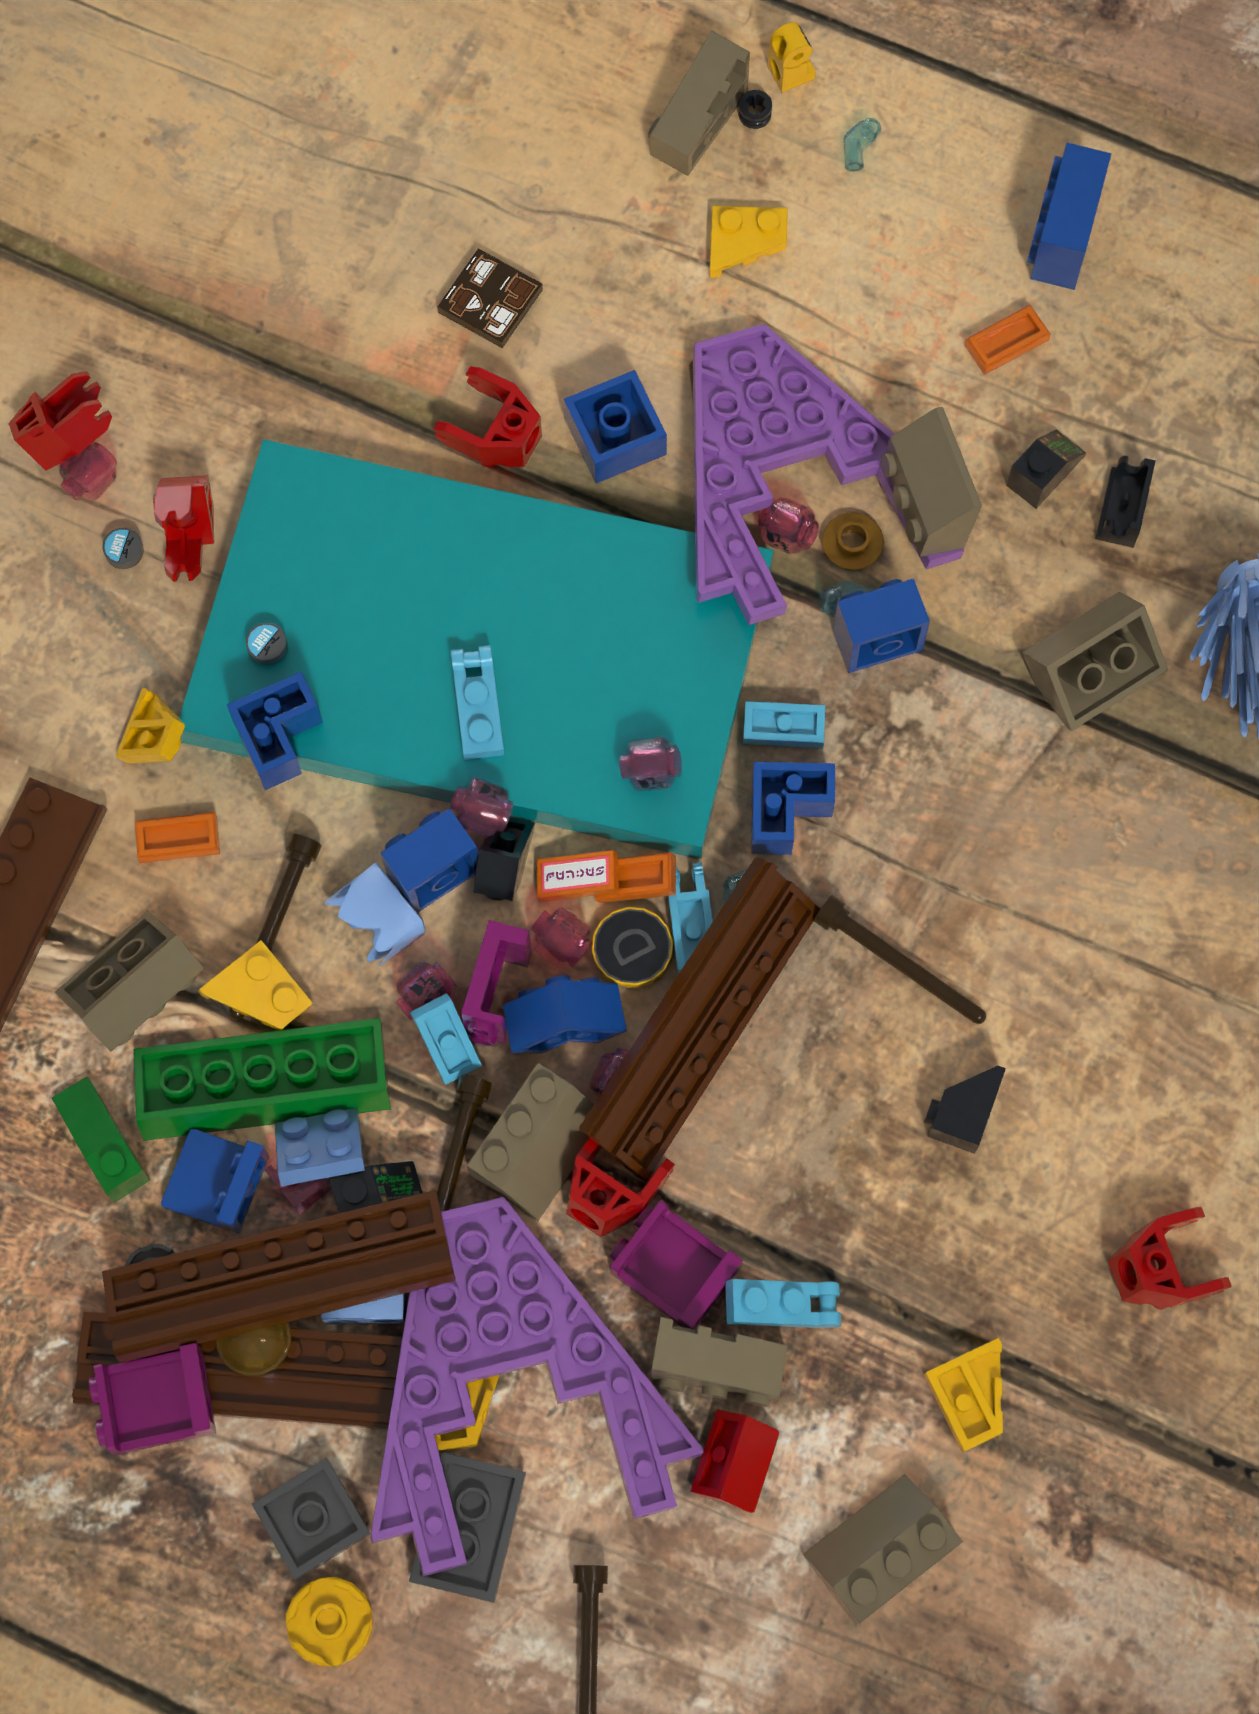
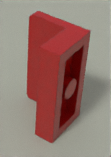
[690,1409,779,1513]

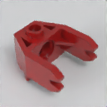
[433,366,542,467]
[8,371,112,471]
[153,475,215,582]
[566,1138,675,1237]
[1108,1207,1232,1310]

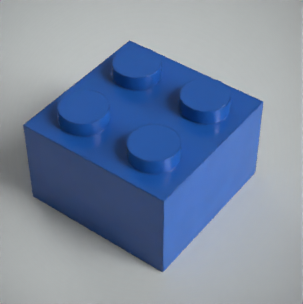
[563,370,667,484]
[833,578,930,673]
[381,808,479,913]

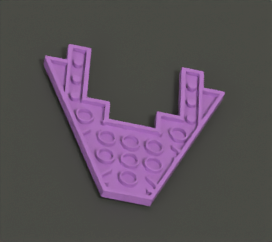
[692,324,964,625]
[370,1197,703,1576]

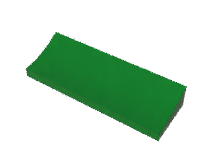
[134,1018,391,1141]

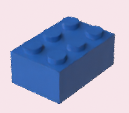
[1027,143,1112,290]

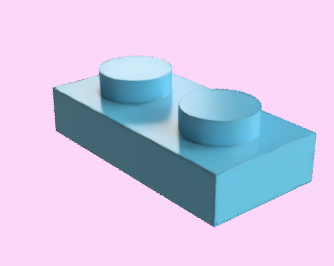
[743,701,825,748]
[410,993,482,1085]

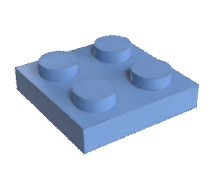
[275,1107,365,1187]

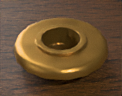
[822,512,884,571]

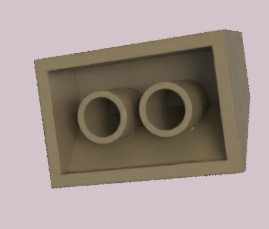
[881,407,982,557]
[1022,592,1168,731]
[55,911,205,1052]
[467,1063,594,1221]
[802,1474,963,1626]

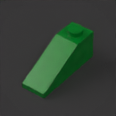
[52,1076,151,1203]

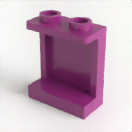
[461,920,532,1047]
[609,1200,743,1329]
[89,1343,217,1455]

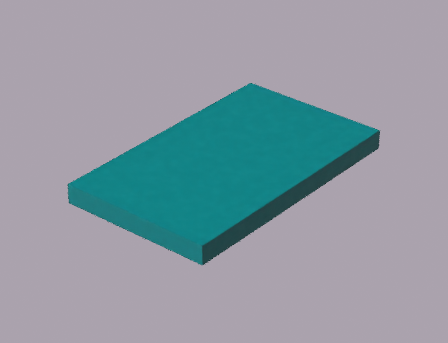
[179,439,774,859]

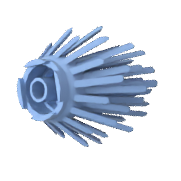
[1190,553,1259,739]

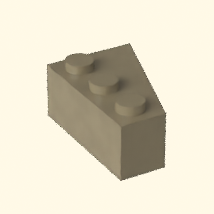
[648,31,750,176]
[652,1317,788,1407]

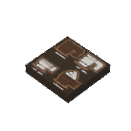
[437,248,543,349]

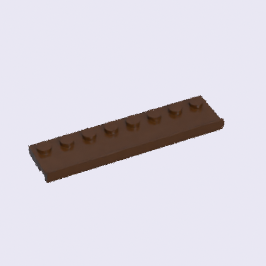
[0,778,107,1032]
[579,857,820,1181]
[102,1190,456,1363]
[72,1312,402,1430]

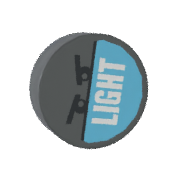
[102,528,144,569]
[246,623,288,665]

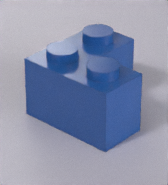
[226,672,323,790]
[751,762,835,855]
[503,975,627,1054]

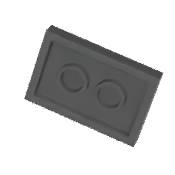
[409,1452,526,1603]

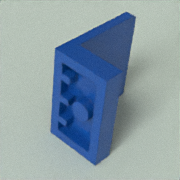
[161,1129,269,1234]

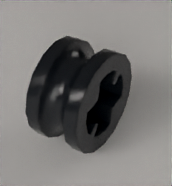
[738,90,772,129]

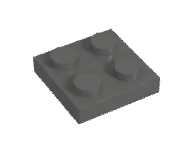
[252,1457,371,1581]

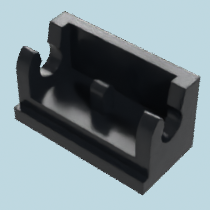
[1095,456,1156,548]

